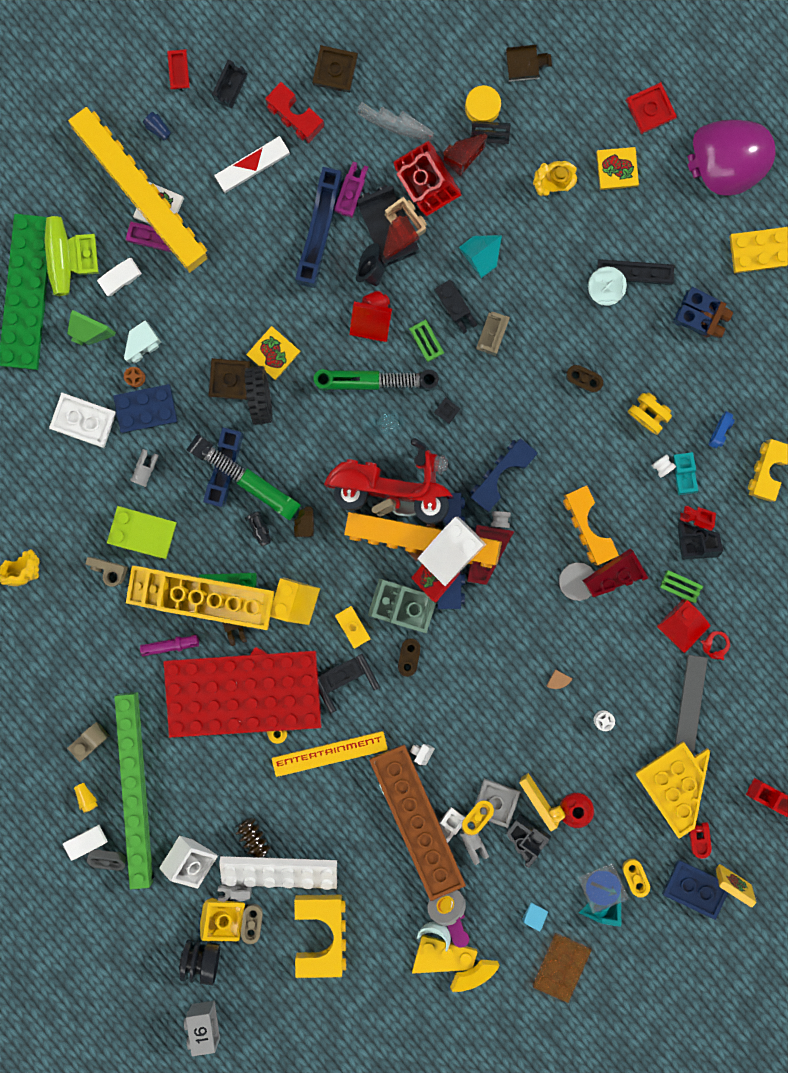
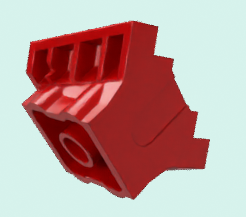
[393,141,461,216]

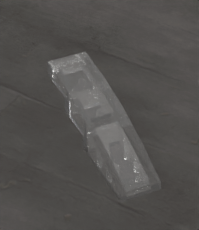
[358,102,434,141]

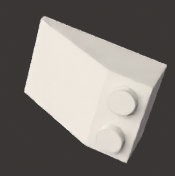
[417,517,486,586]

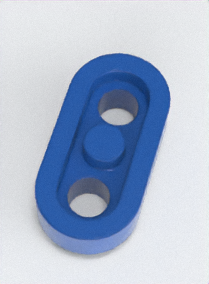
[708,411,735,449]

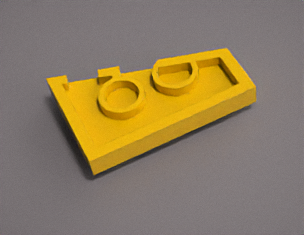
[412,935,477,973]

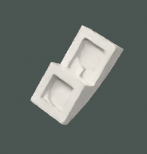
[97,258,142,296]
[439,807,465,842]
[63,825,108,861]

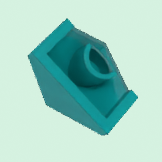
[459,235,502,278]
[579,887,621,927]

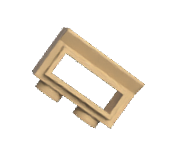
[385,197,427,246]

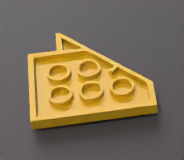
[635,741,710,838]

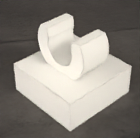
[410,744,435,765]

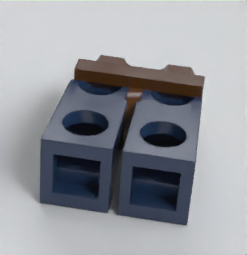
[672,287,733,338]

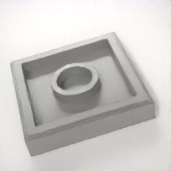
[475,778,521,828]

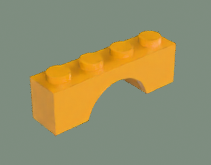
[563,486,619,565]

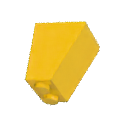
[270,577,320,625]

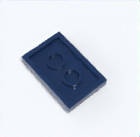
[113,384,178,433]
[662,859,728,920]

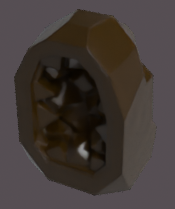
[294,507,314,537]

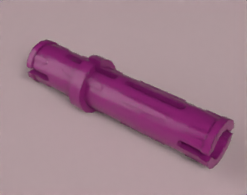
[140,634,199,657]

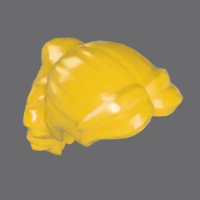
[533,161,577,196]
[0,549,40,586]

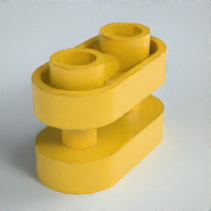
[628,392,672,435]

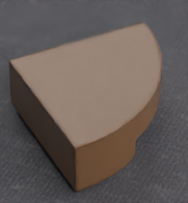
[546,669,572,689]

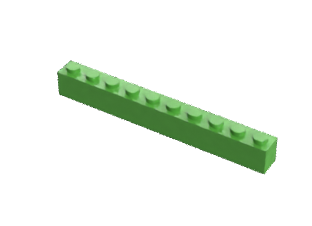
[114,692,153,889]

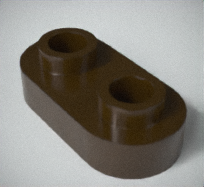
[566,365,603,393]
[398,638,420,677]

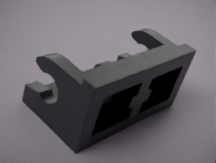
[212,60,248,109]

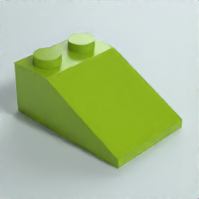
[107,506,177,559]

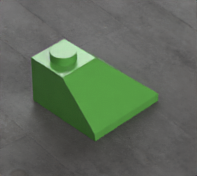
[67,310,116,346]

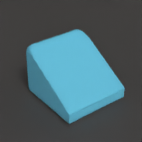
[522,902,548,932]

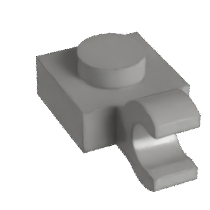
[218,885,252,902]

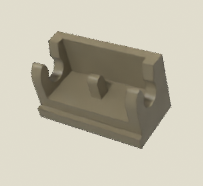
[476,312,510,356]

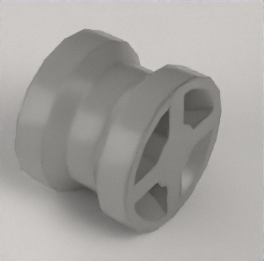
[490,511,511,528]

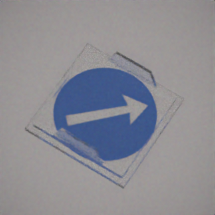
[578,863,629,913]

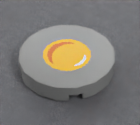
[428,890,466,926]

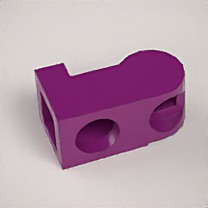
[448,914,469,948]

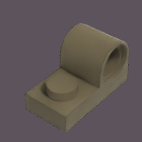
[85,557,128,587]
[67,722,110,762]

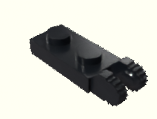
[434,279,477,334]

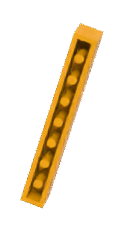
[344,512,502,568]

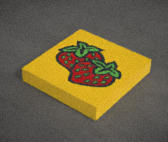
[596,147,639,190]
[246,326,301,380]
[716,864,756,907]

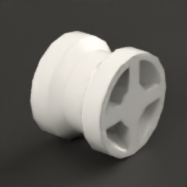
[651,454,676,478]
[594,710,615,731]

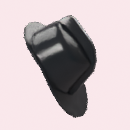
[355,243,385,286]

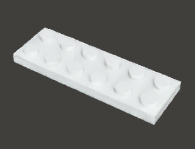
[219,856,337,890]

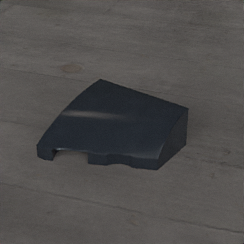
[678,520,723,560]
[506,814,551,868]

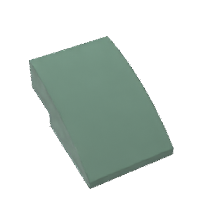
[368,578,436,633]

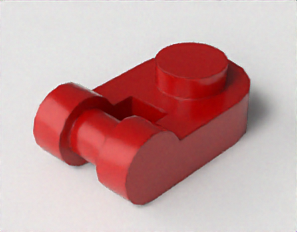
[688,822,712,859]

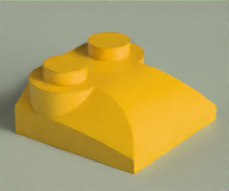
[200,898,245,941]

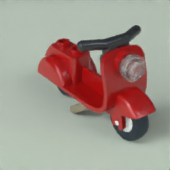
[324,438,454,524]

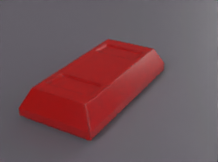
[167,49,190,89]

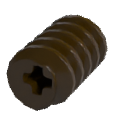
[234,817,270,858]

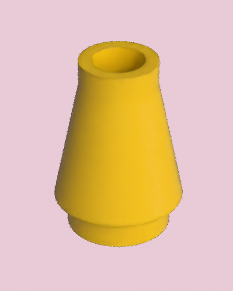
[74,783,98,813]

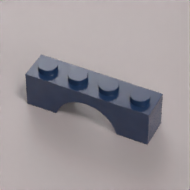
[203,427,244,508]
[470,438,538,513]

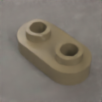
[241,904,263,944]

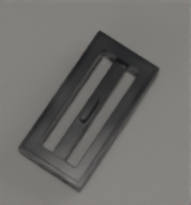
[471,121,511,144]

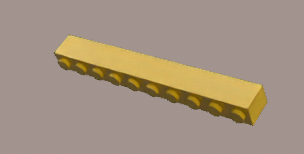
[68,107,207,273]

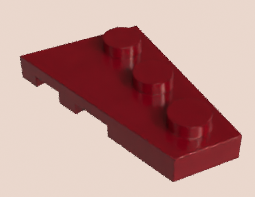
[467,525,514,585]
[582,548,649,597]

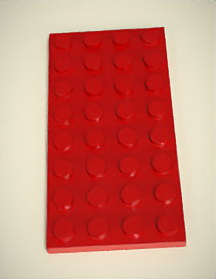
[164,650,322,738]

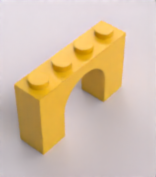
[295,895,346,978]

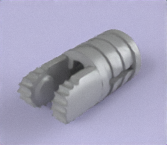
[130,449,159,487]
[460,826,489,865]

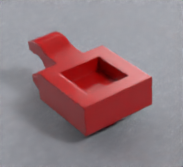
[680,506,716,531]

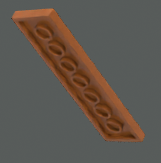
[369,744,466,901]

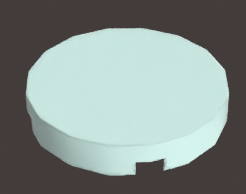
[588,266,627,306]

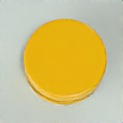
[465,85,501,122]

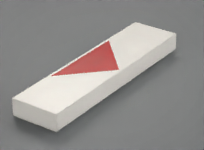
[214,136,290,193]

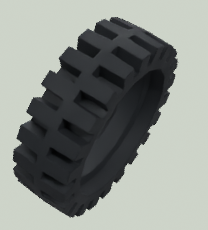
[245,366,273,425]

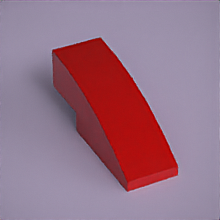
[746,778,788,817]

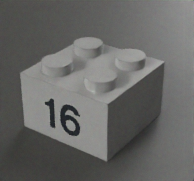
[184,1001,220,1056]

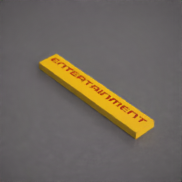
[272,731,388,777]

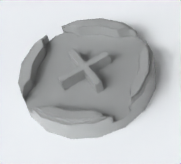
[559,563,594,601]

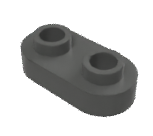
[87,849,127,871]

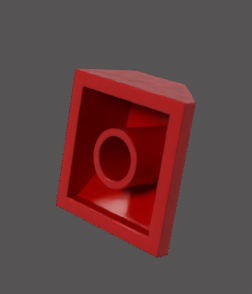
[656,599,711,653]

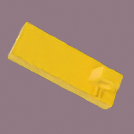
[519,773,565,831]

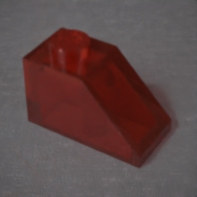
[383,216,420,259]

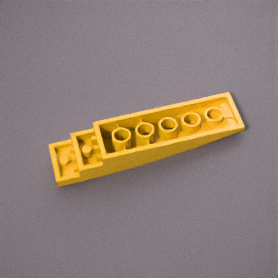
[126,566,274,630]

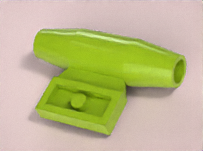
[44,216,99,296]

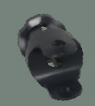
[245,511,271,546]

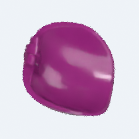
[687,119,776,196]

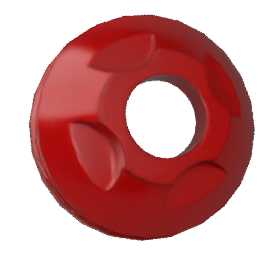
[560,793,594,828]

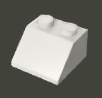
[159,836,218,888]

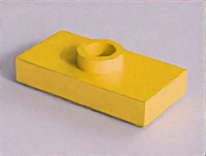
[335,606,371,649]

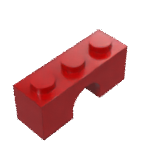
[265,82,324,143]

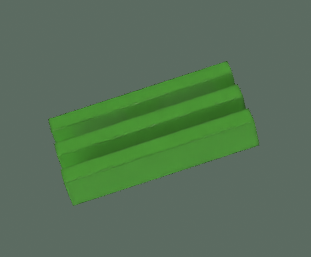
[409,320,444,363]
[659,570,703,603]

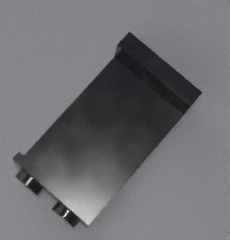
[357,185,419,267]

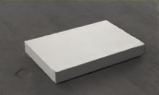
[49,393,117,448]

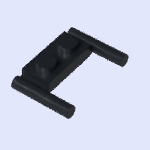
[318,653,380,714]

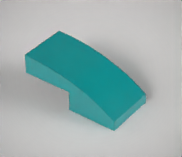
[673,452,698,495]

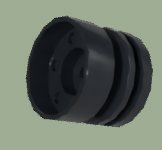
[179,939,220,986]

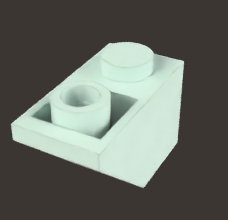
[124,321,161,363]

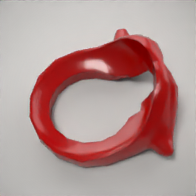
[701,631,730,661]

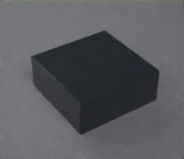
[434,397,460,424]

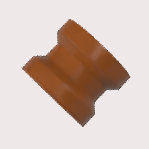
[124,367,146,388]

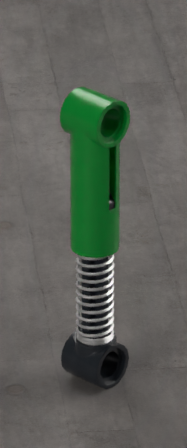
[314,369,439,391]
[186,434,301,520]

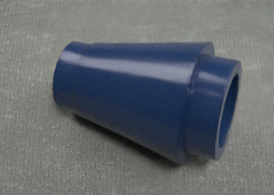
[143,112,171,141]

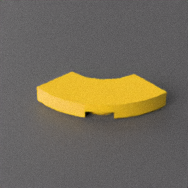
[450,960,500,992]

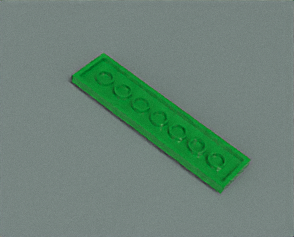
[0,214,48,370]

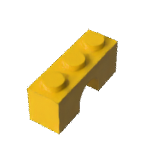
[748,439,788,502]

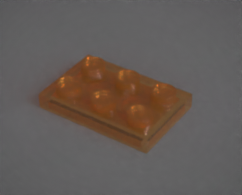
[533,933,592,1003]

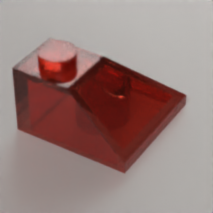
[443,134,488,176]

